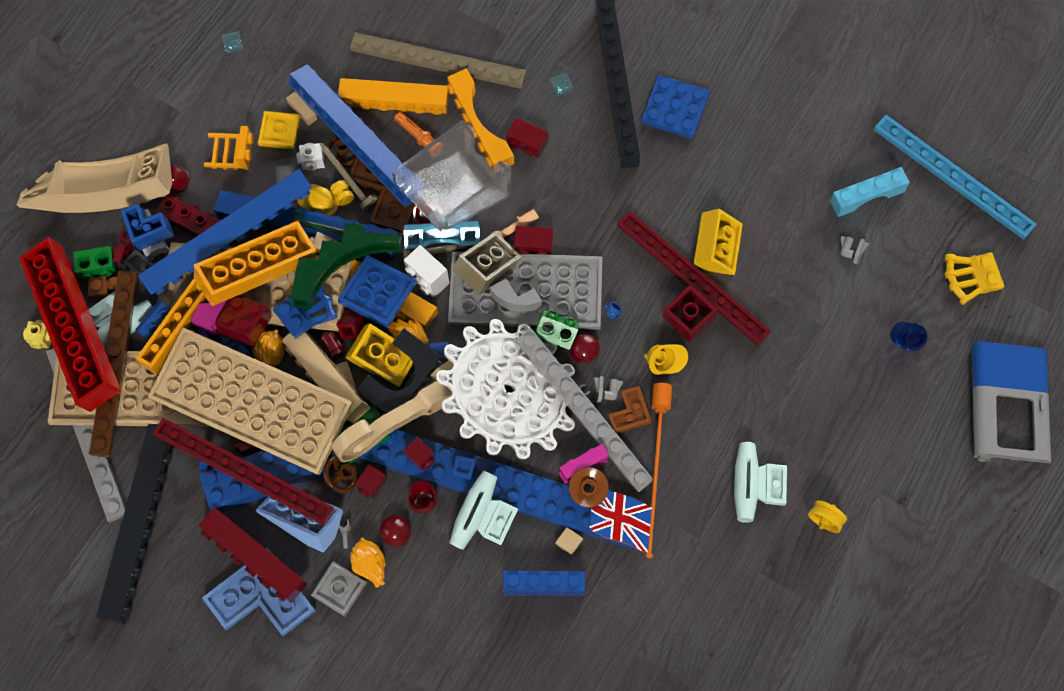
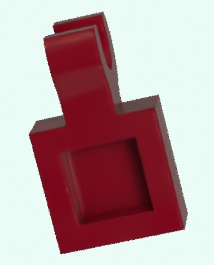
[113,230,132,265]

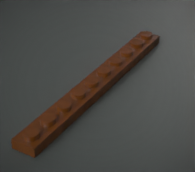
[89,271,139,457]

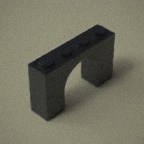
[356,328,442,413]

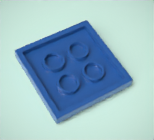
[641,75,710,139]
[338,255,417,328]

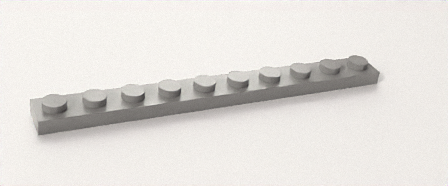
[516,329,653,493]
[46,348,126,523]

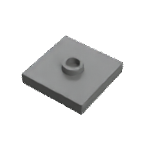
[311,561,367,617]

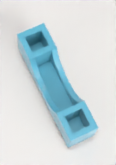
[830,167,910,217]
[404,221,480,249]

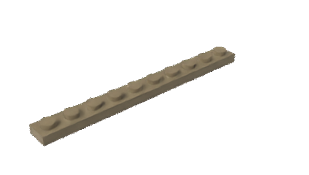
[350,32,527,89]

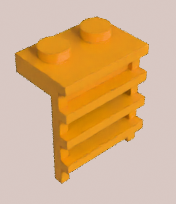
[204,126,253,171]

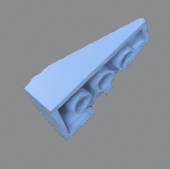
[256,497,343,553]

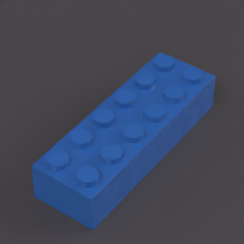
[199,450,324,513]

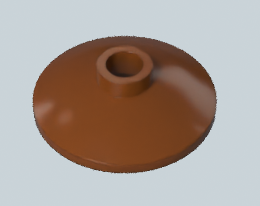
[569,467,608,507]

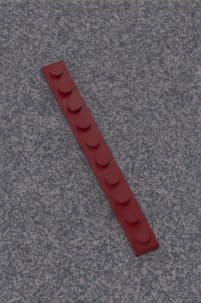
[617,211,771,346]
[153,418,334,526]

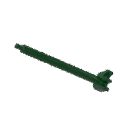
[293,209,344,236]

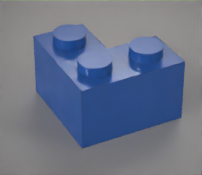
[121,203,174,251]

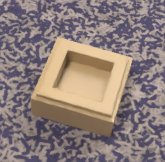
[555,527,583,556]

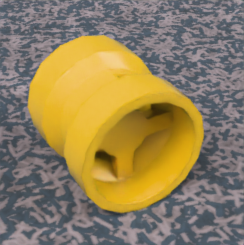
[330,180,354,206]

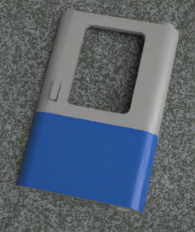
[971,342,1051,463]

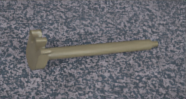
[320,143,378,210]
[401,244,475,263]

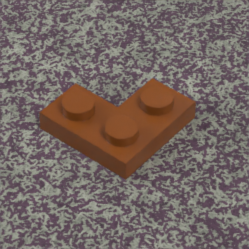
[608,386,652,434]

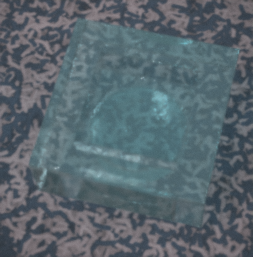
[222,31,244,54]
[550,72,574,97]

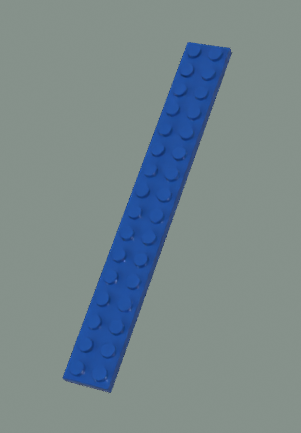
[343,421,633,550]

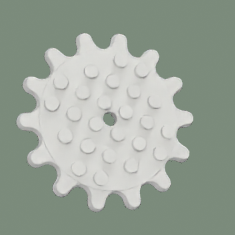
[436,319,575,459]

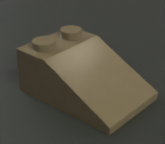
[452,232,522,295]

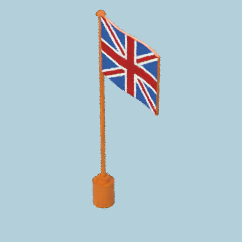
[589,383,672,559]

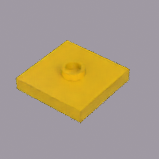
[258,111,301,150]

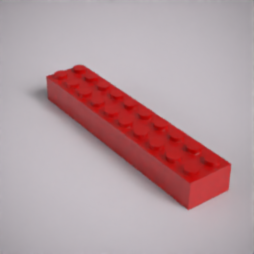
[19,237,121,412]

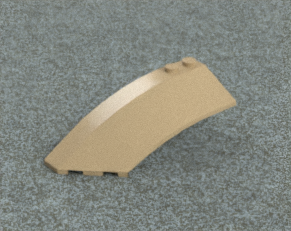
[17,143,172,213]

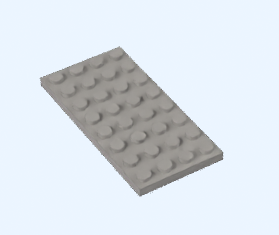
[448,252,602,330]

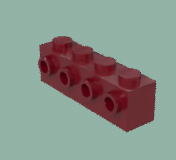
[155,194,223,237]

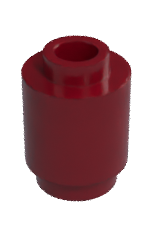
[319,331,345,361]

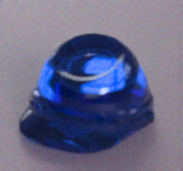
[890,321,928,352]

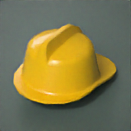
[297,184,338,216]
[644,344,688,375]

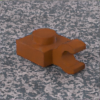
[87,276,117,299]

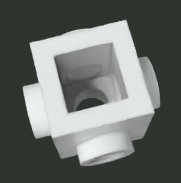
[297,143,325,171]

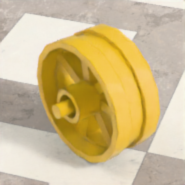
[808,500,847,533]

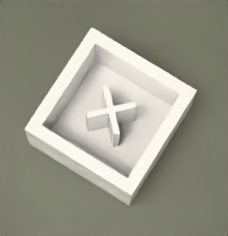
[404,245,450,299]

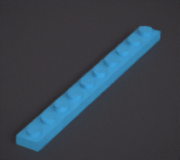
[874,115,1037,240]

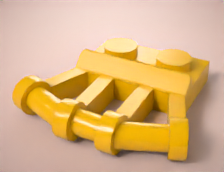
[944,252,1004,305]

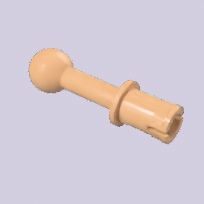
[490,209,539,239]

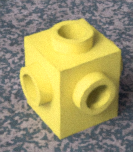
[23,320,51,349]

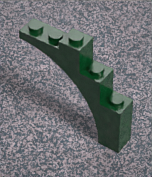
[290,223,402,309]

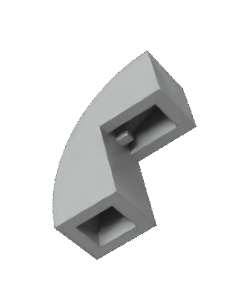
[490,279,542,312]

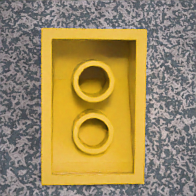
[345,324,413,387]

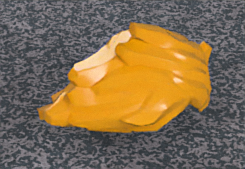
[387,319,429,344]
[251,329,285,367]
[351,538,386,588]

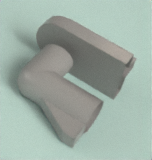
[840,236,869,264]
[593,376,623,403]

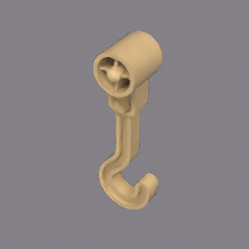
[331,360,453,462]

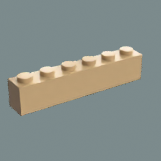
[282,331,370,424]

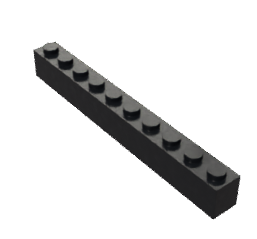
[595,0,640,169]
[96,424,172,624]

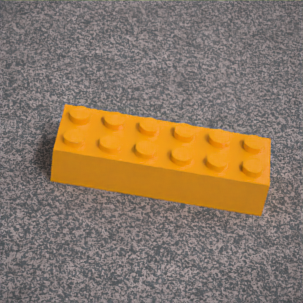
[194,221,316,306]

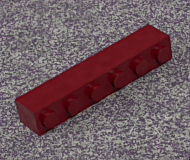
[198,507,307,603]

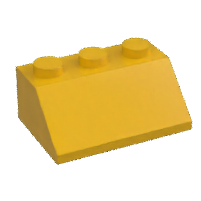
[694,209,743,275]

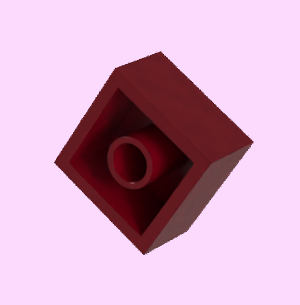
[662,285,718,343]
[215,295,272,348]

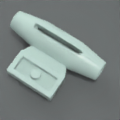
[89,291,153,350]
[734,442,787,522]
[449,470,518,550]

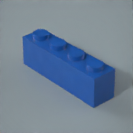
[503,571,585,596]

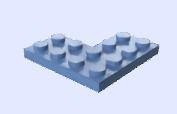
[202,548,316,637]

